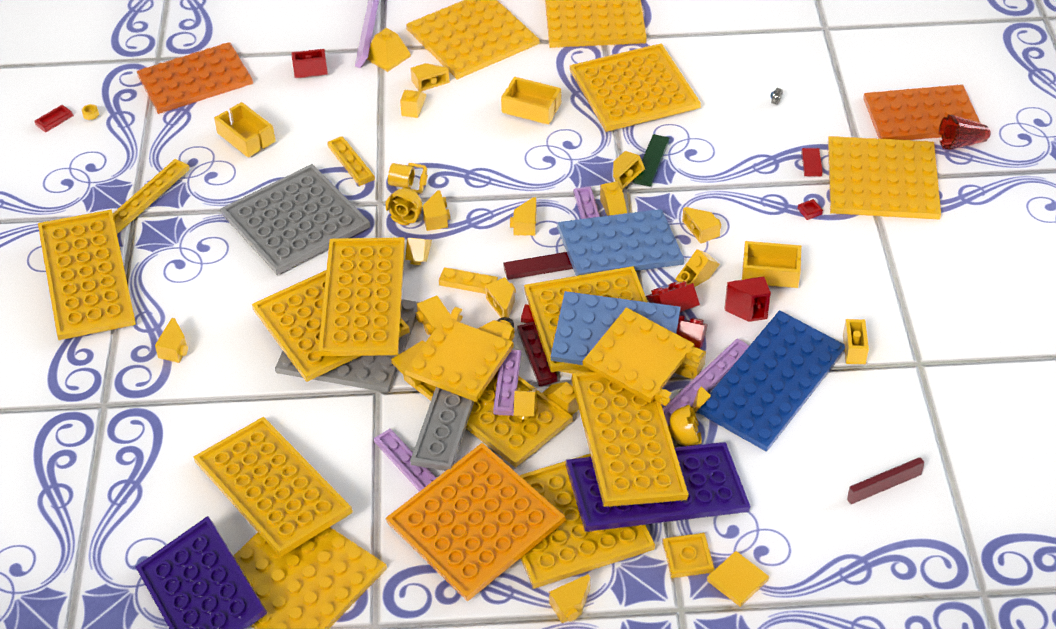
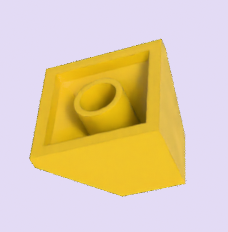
[367,28,411,72]

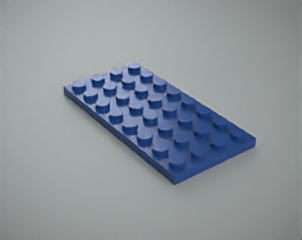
[697,310,845,452]

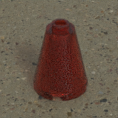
[939,115,991,150]

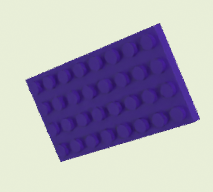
[565,442,751,532]

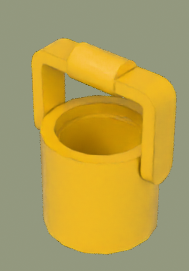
[388,163,428,194]

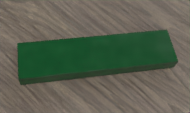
[634,134,670,187]

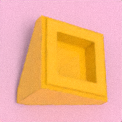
[692,386,710,413]

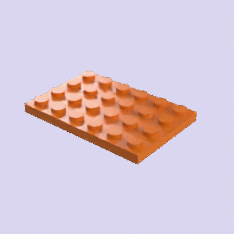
[136,42,253,114]
[863,84,983,140]

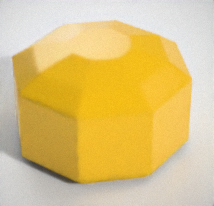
[81,104,99,120]

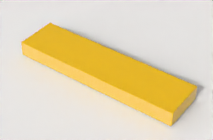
[327,136,375,186]

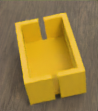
[501,76,561,125]
[214,102,276,158]
[742,241,802,288]

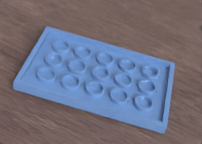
[557,209,685,276]
[551,291,680,365]

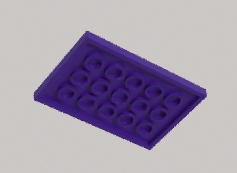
[135,516,267,629]

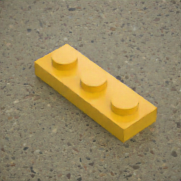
[439,267,498,294]

